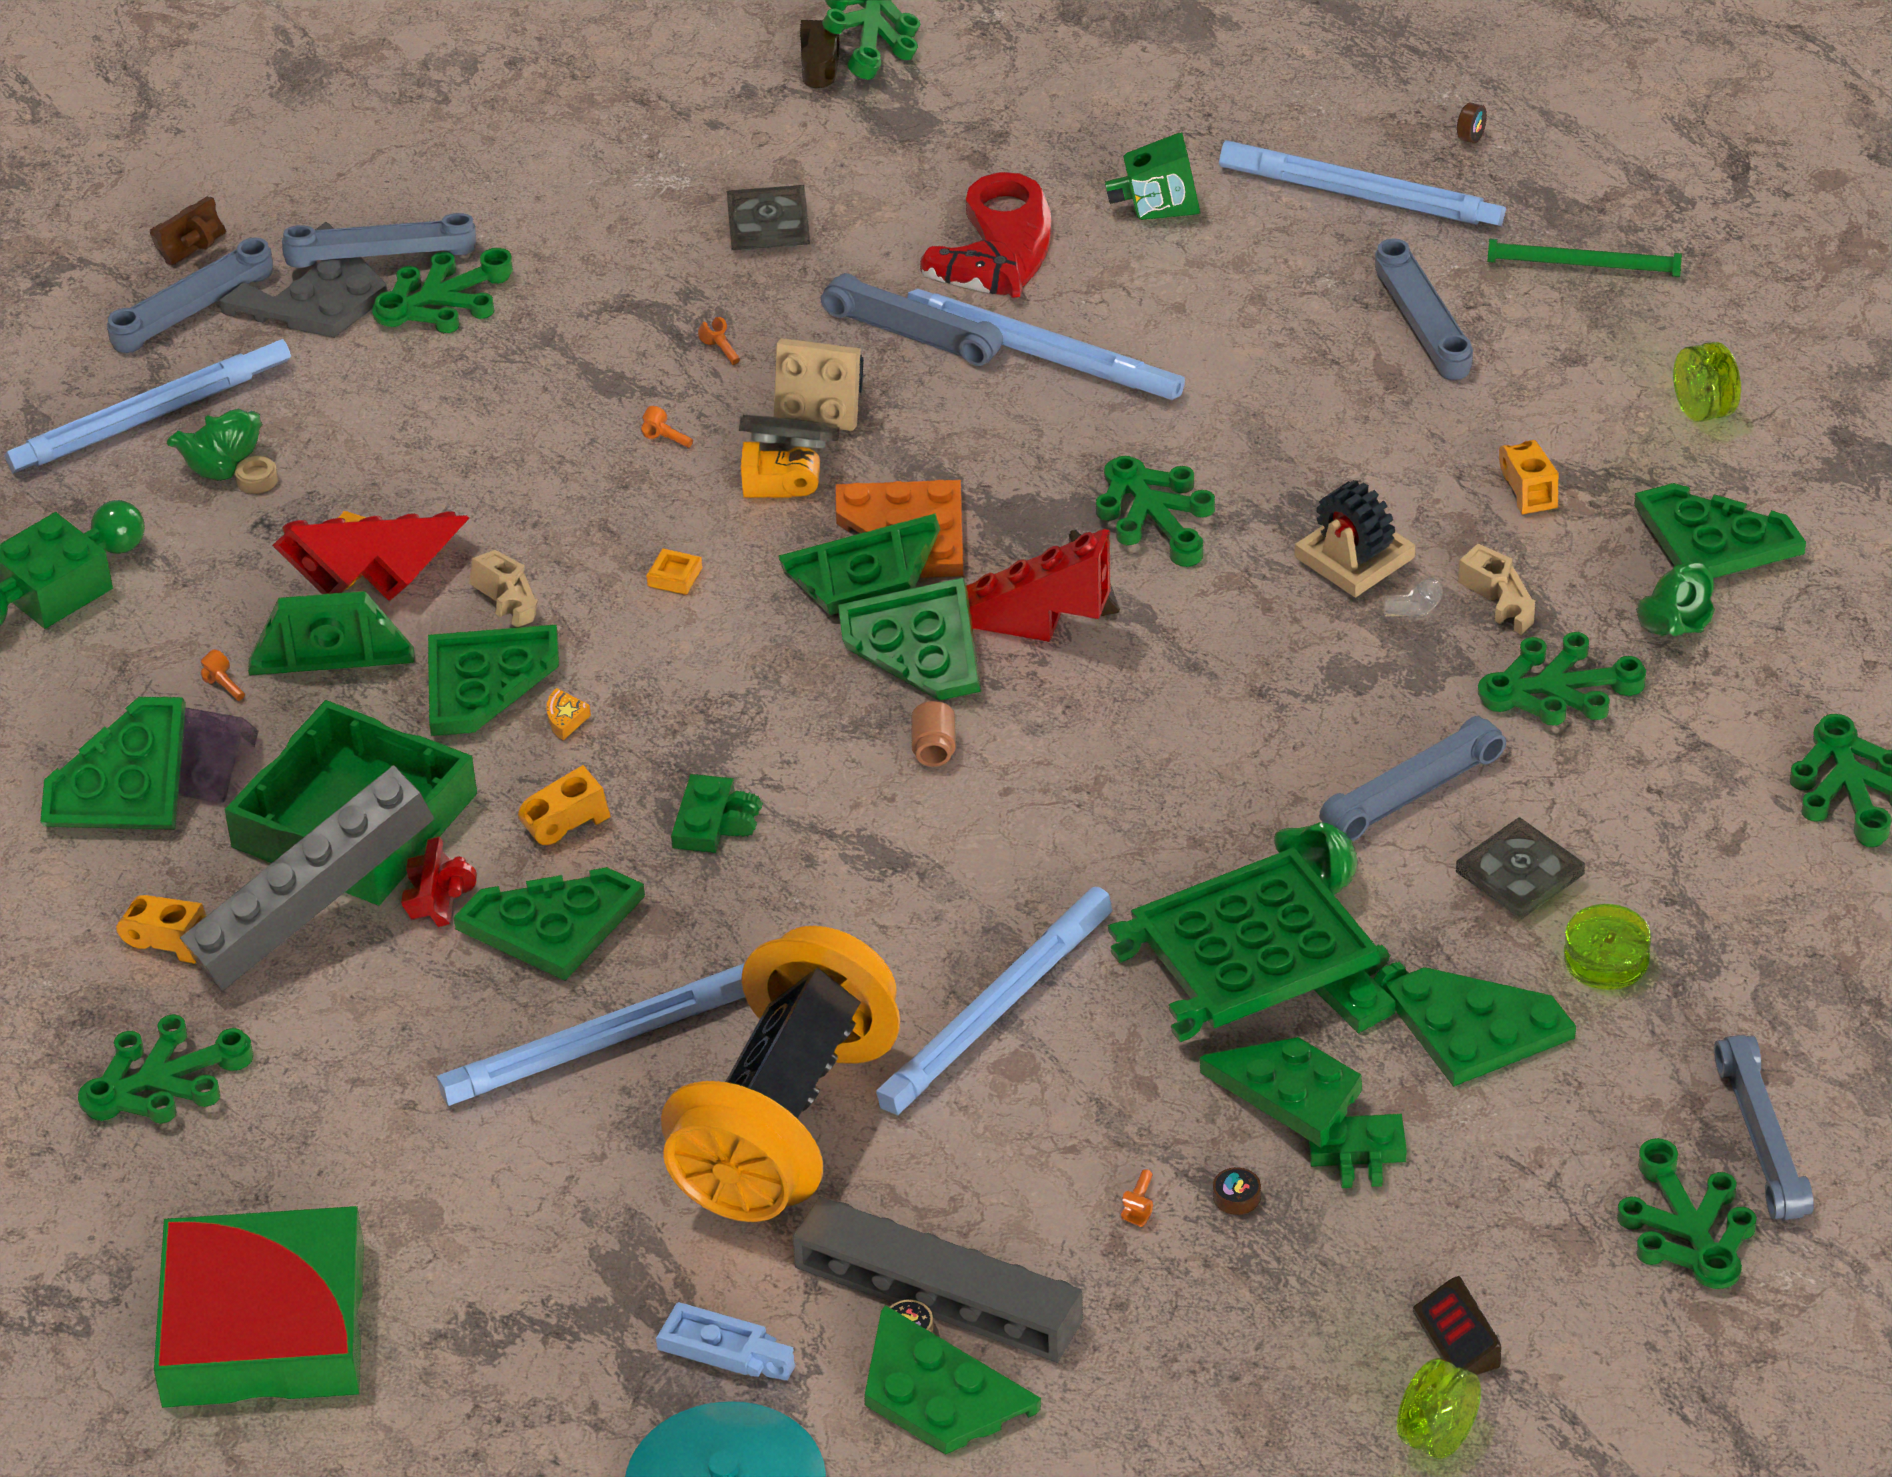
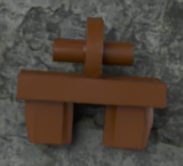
[150,196,227,265]

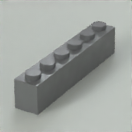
[180,765,434,991]
[793,1196,1083,1363]

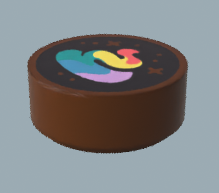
[1457,102,1487,143]
[1213,1167,1261,1215]

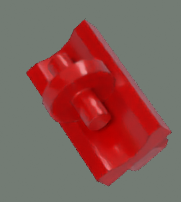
[401,836,477,927]

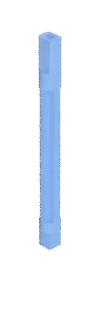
[1219,140,1506,227]
[907,289,1185,400]
[4,339,291,474]
[876,887,1113,1115]
[437,963,745,1106]

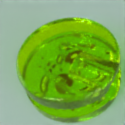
[1673,341,1741,422]
[1564,904,1651,990]
[1397,1358,1481,1459]

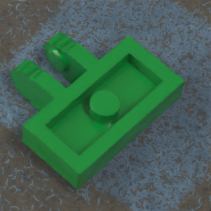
[671,774,763,853]
[1314,944,1409,1034]
[1308,1114,1407,1188]

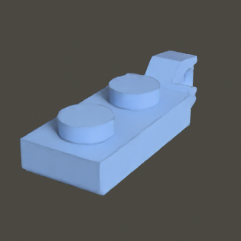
[656,1302,796,1381]

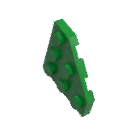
[1634,483,1806,578]
[838,578,982,701]
[428,624,559,736]
[40,696,186,830]
[454,867,645,981]
[1384,967,1576,1087]

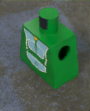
[1105,132,1201,220]

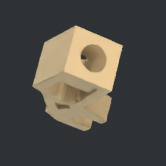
[1458,544,1535,635]
[469,550,538,627]

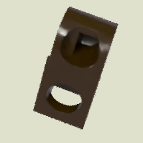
[800,20,840,88]

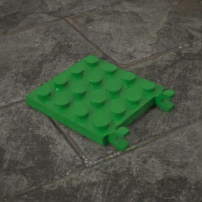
[1108,847,1380,1042]

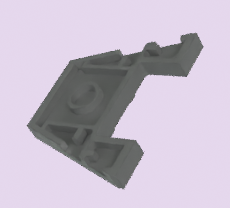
[219,222,388,338]

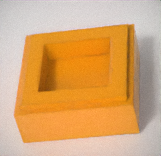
[646,548,703,595]

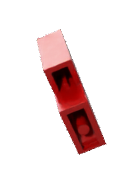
[272,511,469,602]
[966,529,1110,642]

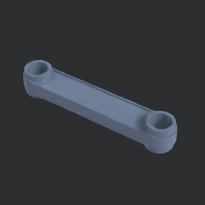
[282,213,476,268]
[107,237,273,353]
[1375,238,1473,380]
[821,273,1003,366]
[1319,716,1506,842]
[1715,1034,1814,1221]

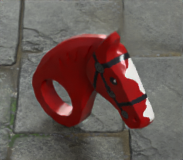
[920,172,1051,298]

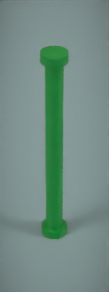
[1487,238,1682,277]

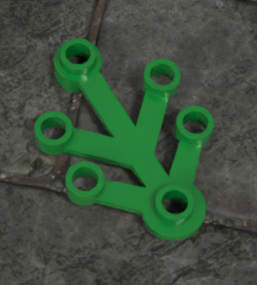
[822,0,921,80]
[372,248,513,333]
[1096,456,1215,567]
[1478,632,1646,726]
[1790,714,1892,847]
[78,1014,254,1124]
[1617,1138,1757,1289]

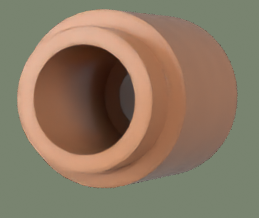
[911,701,956,767]

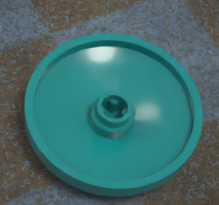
[625,1401,826,1477]

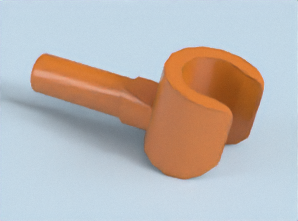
[698,317,740,365]
[641,406,693,448]
[201,649,245,701]
[1121,1169,1153,1227]

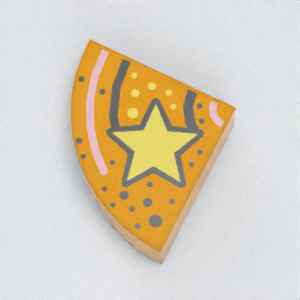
[546,688,591,741]

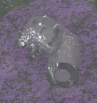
[1385,578,1443,617]

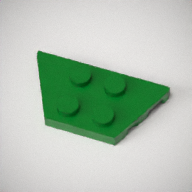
[779,513,940,615]
[248,591,414,676]
[1199,1037,1362,1147]
[864,1305,1041,1455]

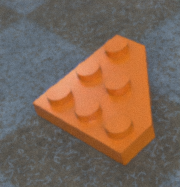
[836,480,964,578]

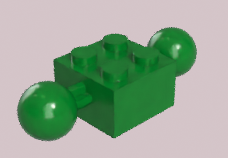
[0,500,145,629]

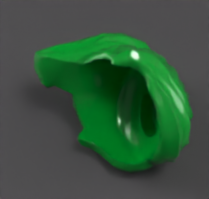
[166,408,263,481]
[1636,563,1715,637]
[1274,822,1358,895]

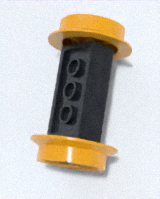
[661,926,900,1222]

